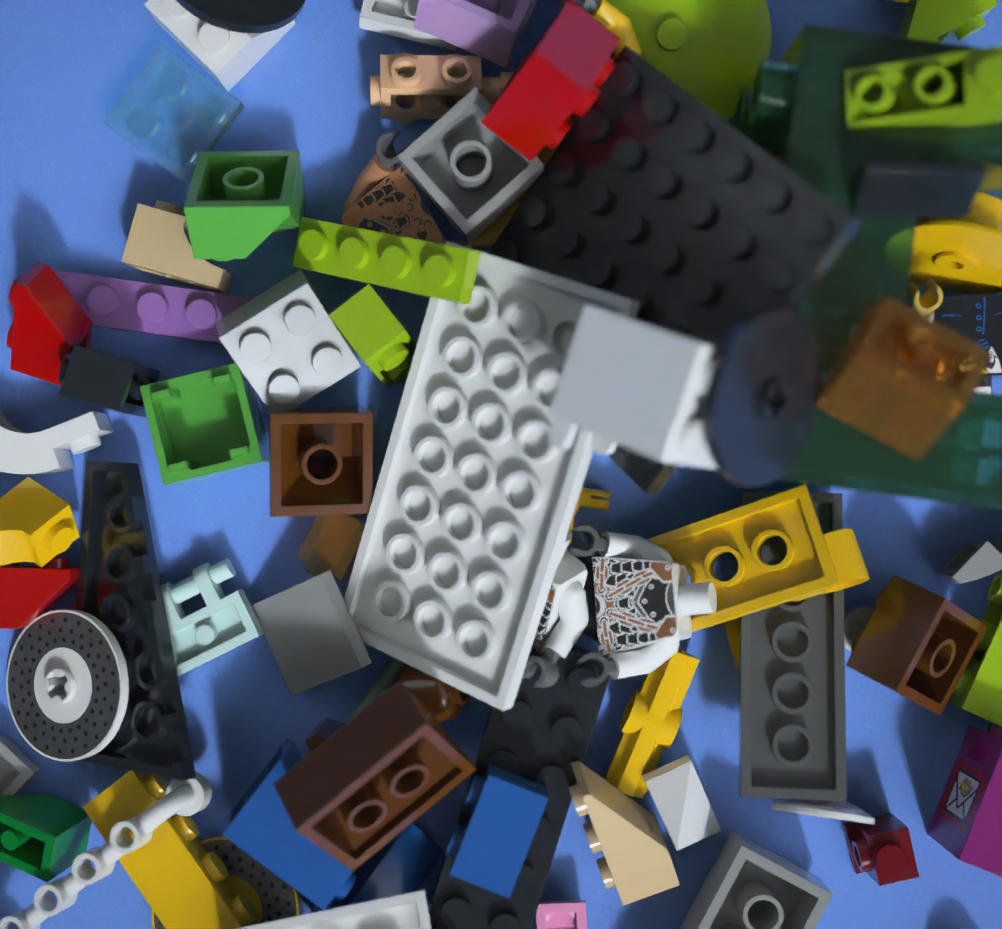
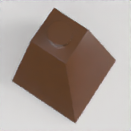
[269,406,373,517]

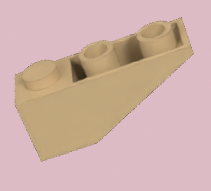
[569,761,680,906]

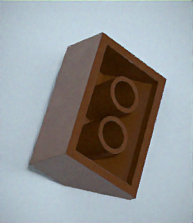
[273,680,476,871]

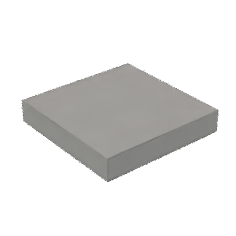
[251,570,372,695]

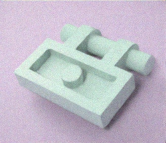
[161,558,264,676]

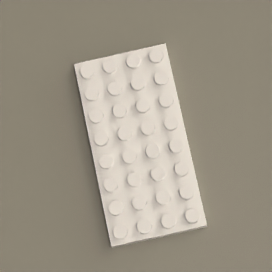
[344,241,640,711]

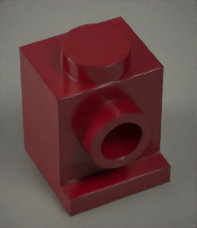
[843,813,919,886]

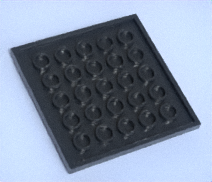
[488,45,862,494]

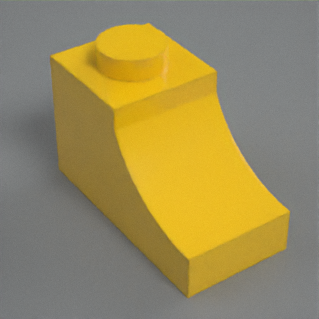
[0,476,80,568]

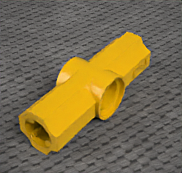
[603,649,700,799]

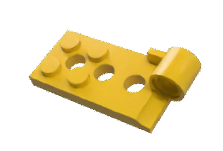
[646,484,870,632]

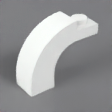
[0,409,114,475]

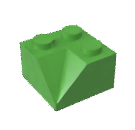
[184,150,306,262]

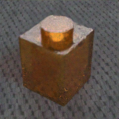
[296,514,366,580]

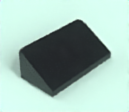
[852,160,986,218]

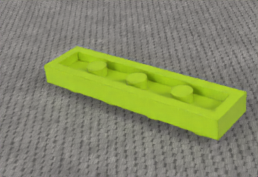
[292,217,481,305]

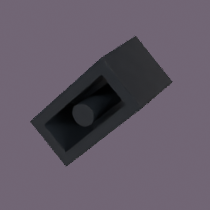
[58,344,160,417]

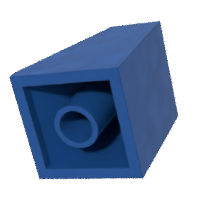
[223,738,357,911]

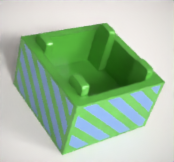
[140,363,269,485]

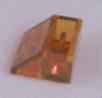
[815,296,994,460]

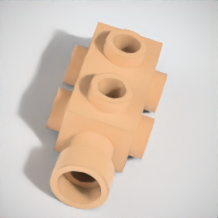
[370,53,513,125]

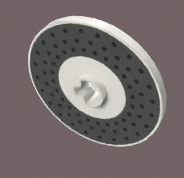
[6,609,129,762]

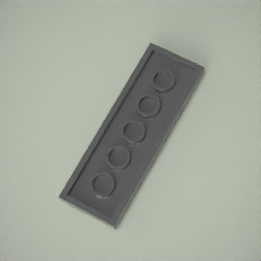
[739,491,847,801]

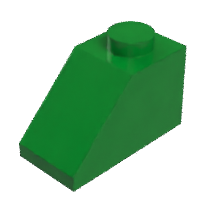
[0,795,92,882]

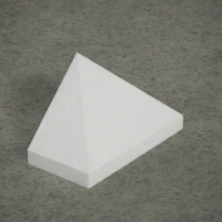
[643,755,721,851]

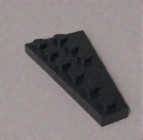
[76,460,196,781]

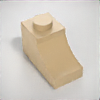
[121,200,233,294]

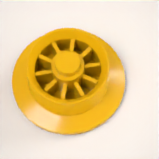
[884,192,1002,295]

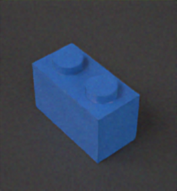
[445,764,548,898]

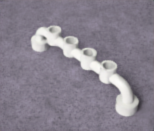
[0,772,212,929]

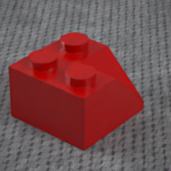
[481,0,620,161]

